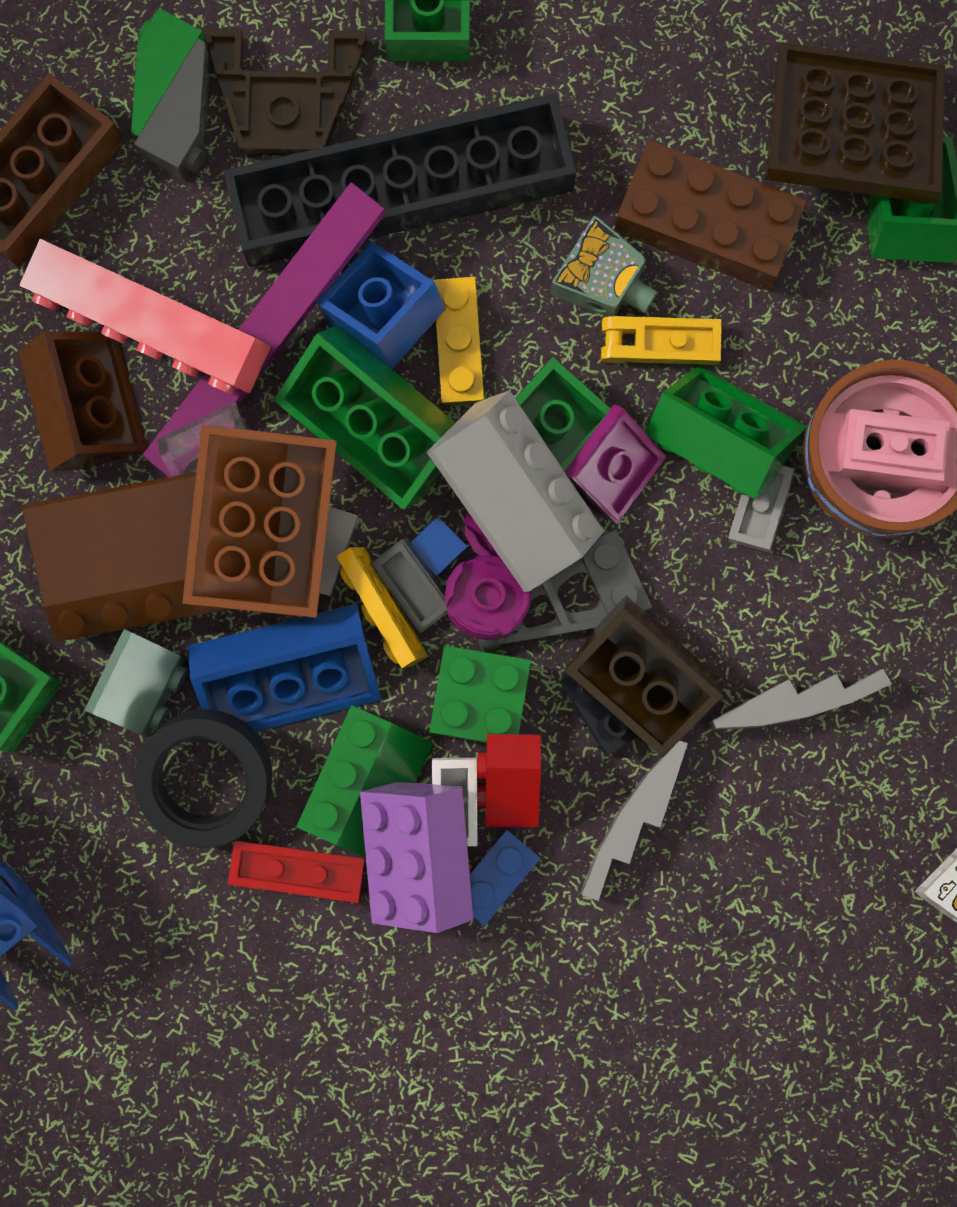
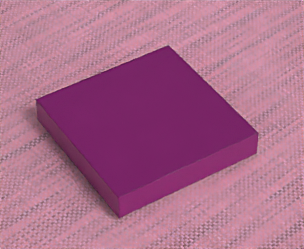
[564,405,667,524]

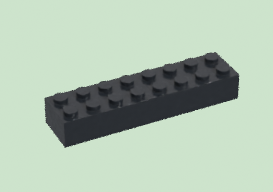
[224,93,576,267]

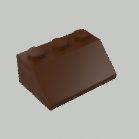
[18,331,147,472]

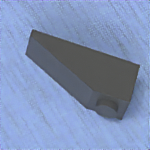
[134,39,211,182]

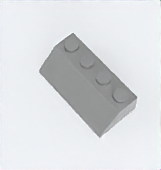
[427,390,604,592]

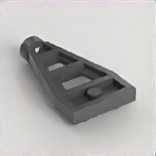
[477,530,652,653]

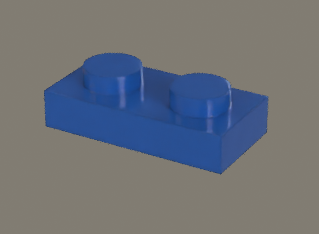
[470,830,540,926]

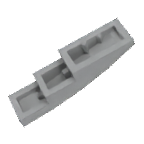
[708,669,892,730]
[579,741,688,901]

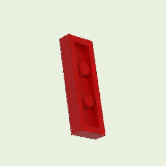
[227,840,366,903]

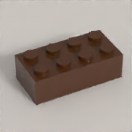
[0,73,125,269]
[614,140,807,292]

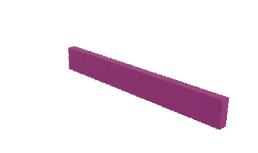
[143,182,387,477]

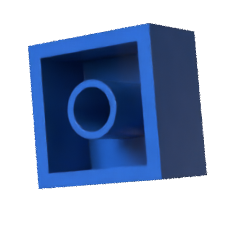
[316,241,446,369]

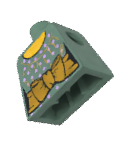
[550,216,658,317]

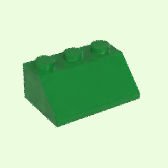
[646,365,807,499]
[296,705,434,857]

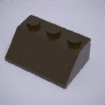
[565,596,723,757]

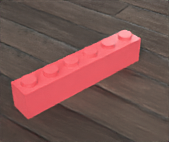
[19,239,271,395]

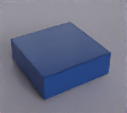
[410,517,468,578]

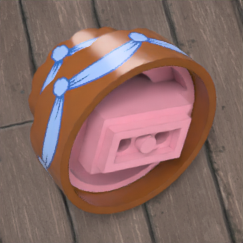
[802,360,957,538]

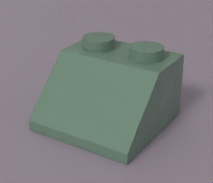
[85,629,188,737]

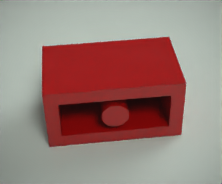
[477,734,541,827]

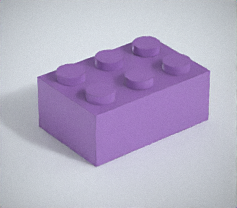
[360,782,474,933]

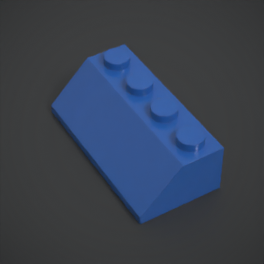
[188,603,382,743]

